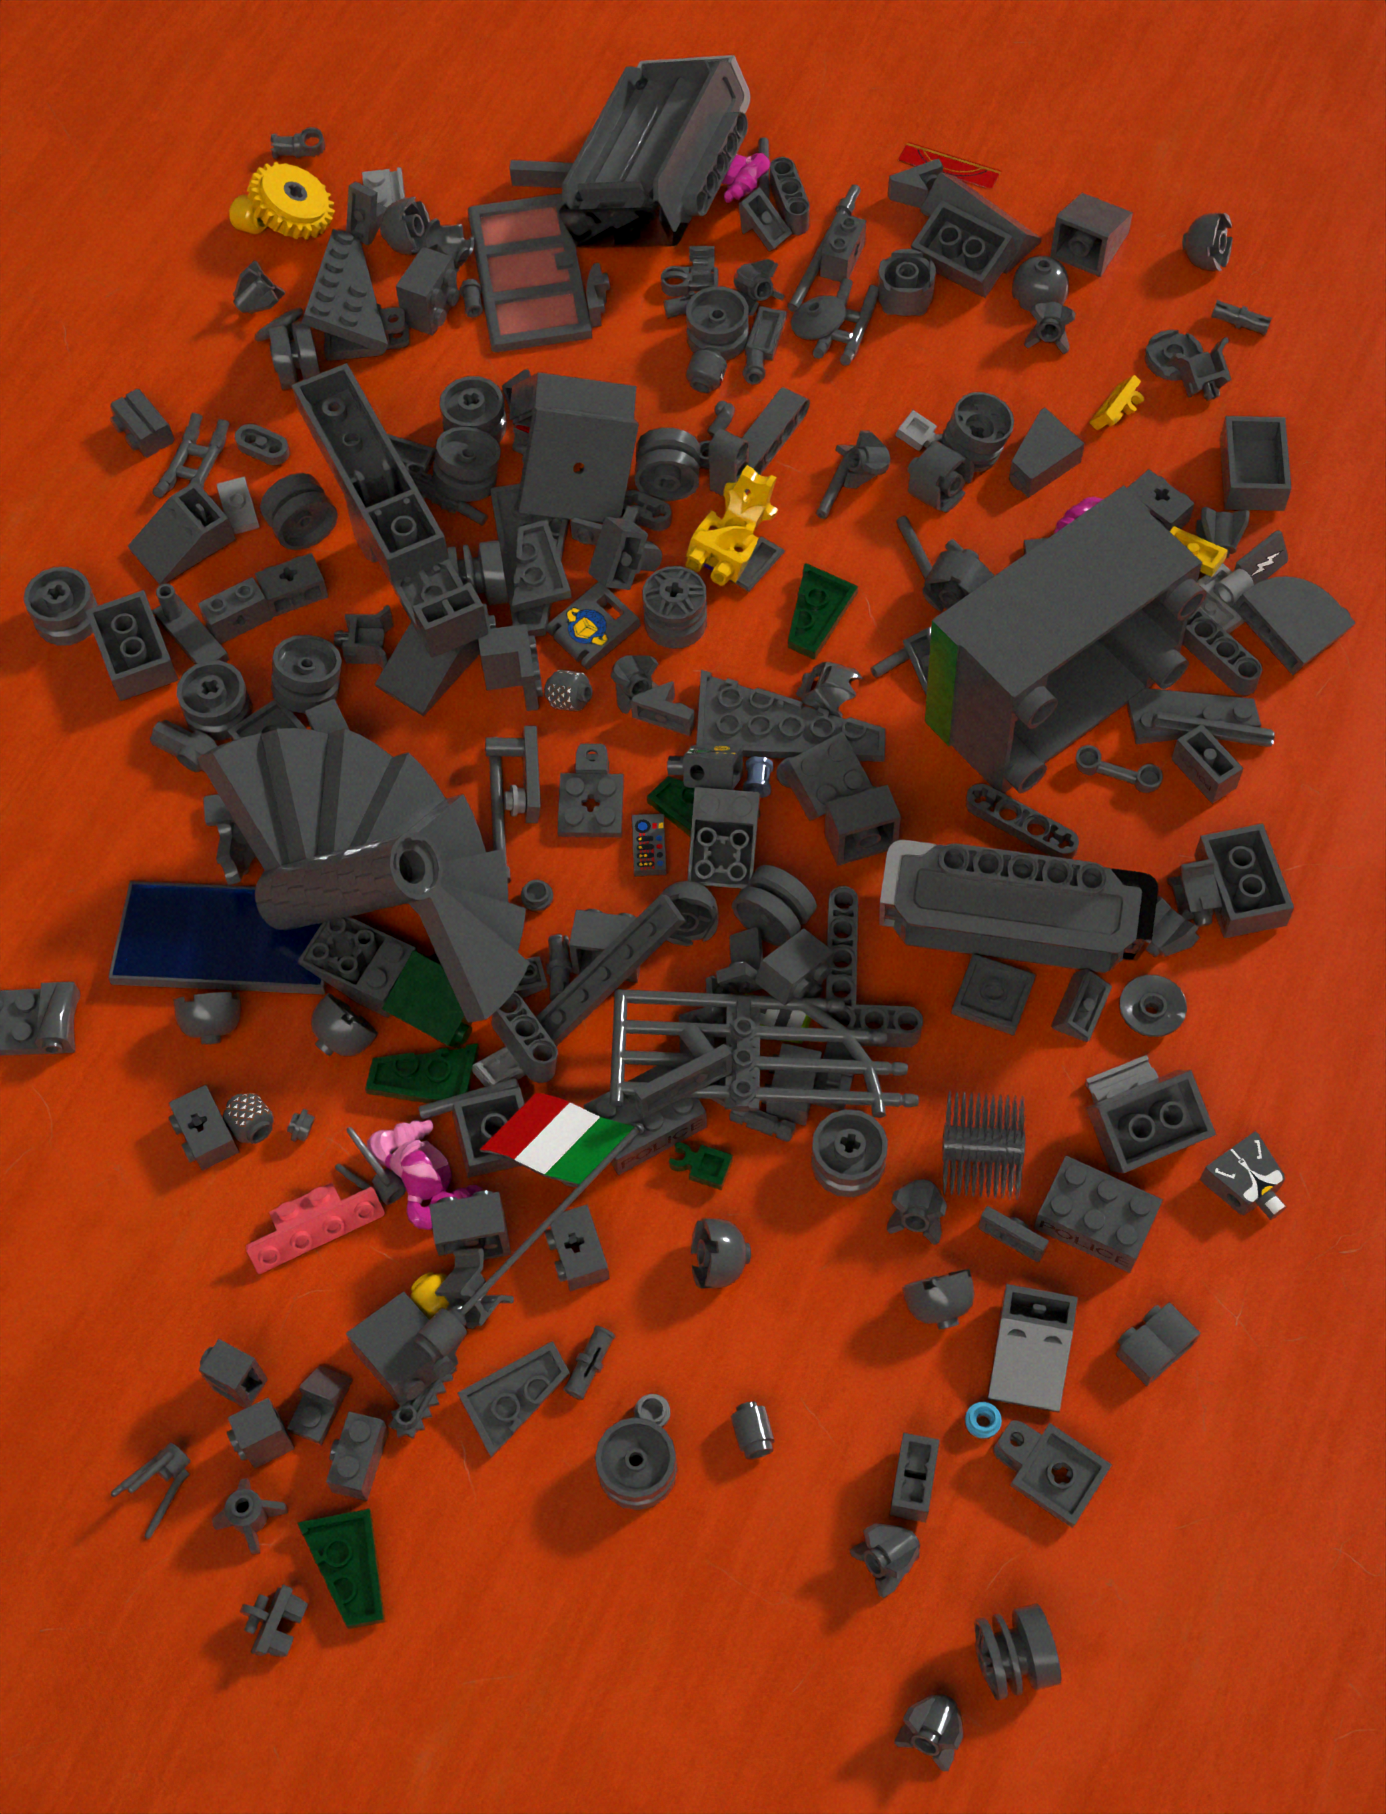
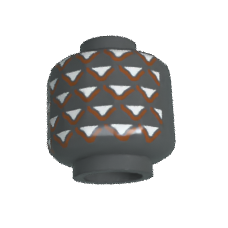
[544,670,592,712]
[223,1093,274,1144]

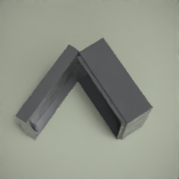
[509,372,639,523]

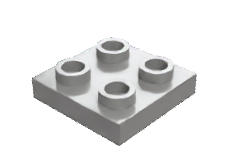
[1197,563,1254,634]

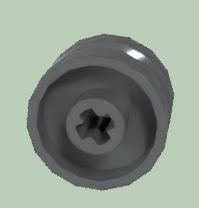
[686,286,749,360]
[268,321,321,391]
[440,376,507,443]
[432,427,501,502]
[635,428,700,501]
[260,473,338,550]
[24,567,98,645]
[271,635,342,714]
[176,660,253,740]
[732,865,817,946]
[811,1109,888,1197]
[595,1417,677,1510]

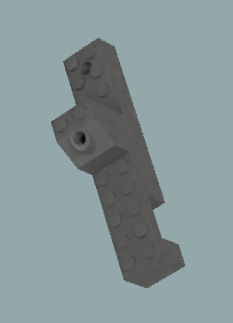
[292,363,488,658]

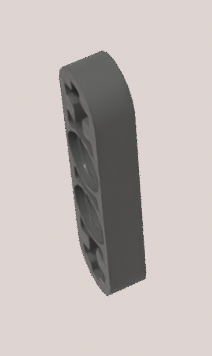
[966,784,1079,859]

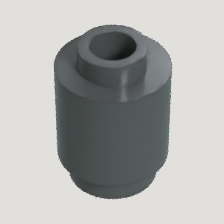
[731,1401,775,1459]

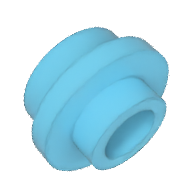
[965,1402,1002,1439]

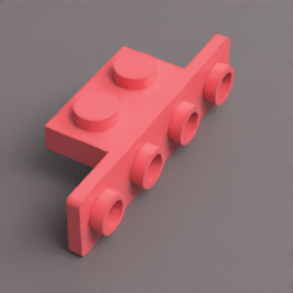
[246,1183,385,1274]

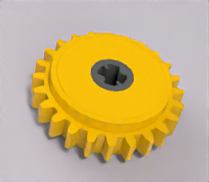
[247,162,335,240]

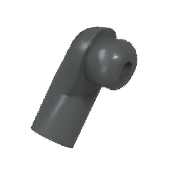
[707,401,735,437]

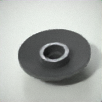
[791,295,846,340]
[1119,975,1187,1037]

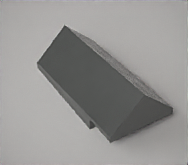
[920,172,1041,274]

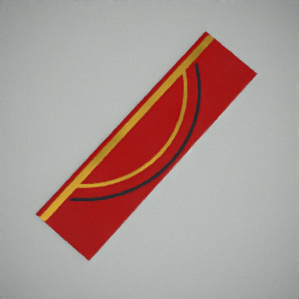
[898,142,1001,189]

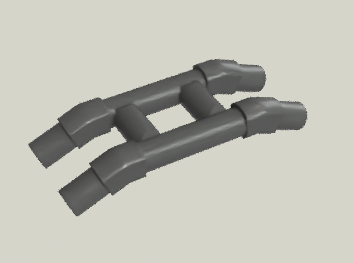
[813,278,878,365]
[153,413,229,498]

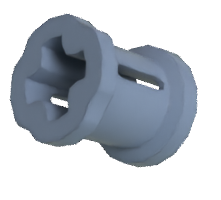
[743,756,773,798]

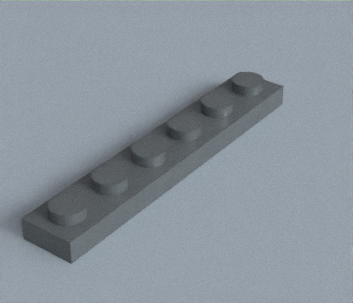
[536,894,686,1047]

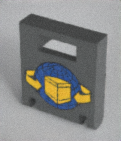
[546,582,641,669]

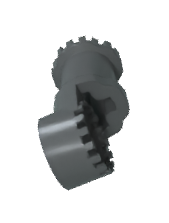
[271,127,326,159]

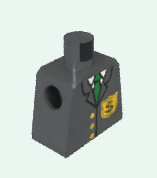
[667,745,743,790]

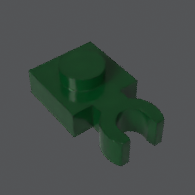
[669,1142,733,1190]

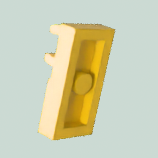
[1089,375,1144,430]
[1170,526,1228,577]

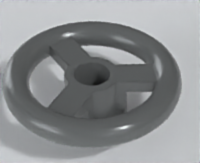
[254,307,304,342]

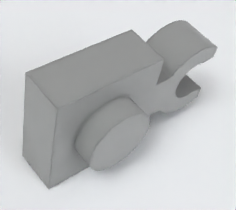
[895,410,942,451]

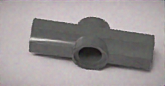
[150,720,218,772]

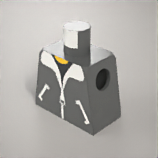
[1200,1131,1287,1220]

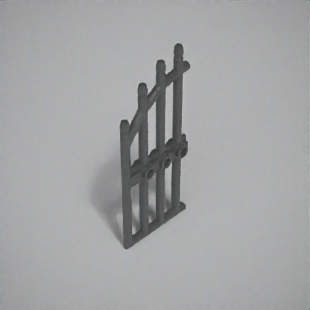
[609,989,919,1118]

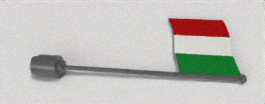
[413,1093,644,1363]

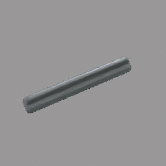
[1151,712,1275,747]

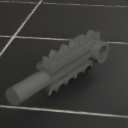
[406,463,488,526]
[388,1336,465,1439]

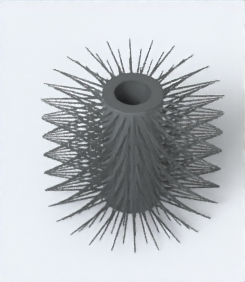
[942,1091,1025,1200]

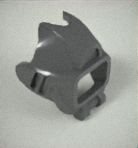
[418,218,474,272]
[796,662,862,718]

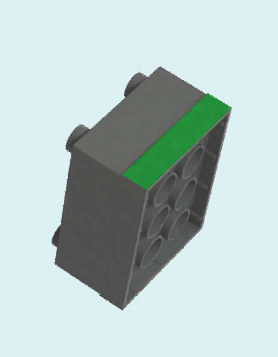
[925,485,1207,794]

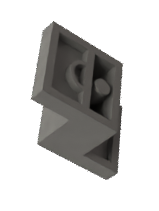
[478,604,543,711]

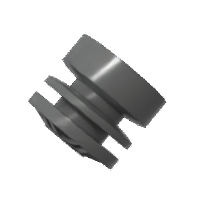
[940,392,1014,472]
[448,540,509,606]
[643,566,707,648]
[974,1603,1061,1701]

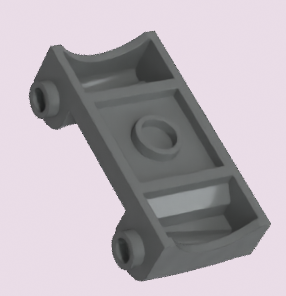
[0,982,80,1055]

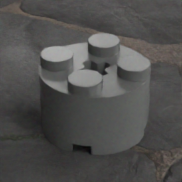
[878,249,936,316]
[908,440,974,512]
[922,549,994,612]

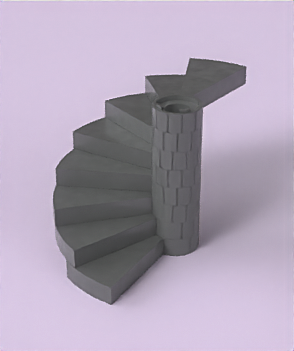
[197,728,530,1023]

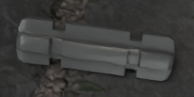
[730,1110,796,1142]

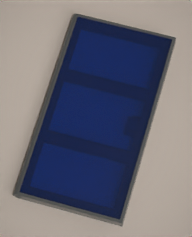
[108,881,327,994]

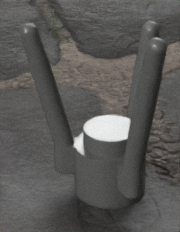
[335,1127,407,1205]
[111,1442,191,1539]

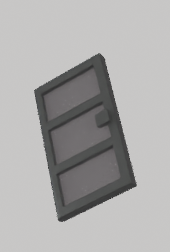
[467,193,592,352]

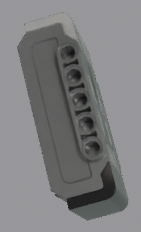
[558,55,750,248]
[879,840,1158,973]

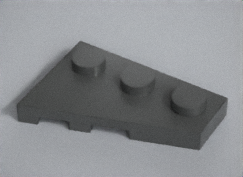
[512,520,572,613]

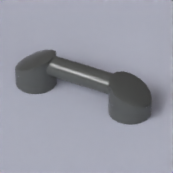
[1075,745,1163,793]

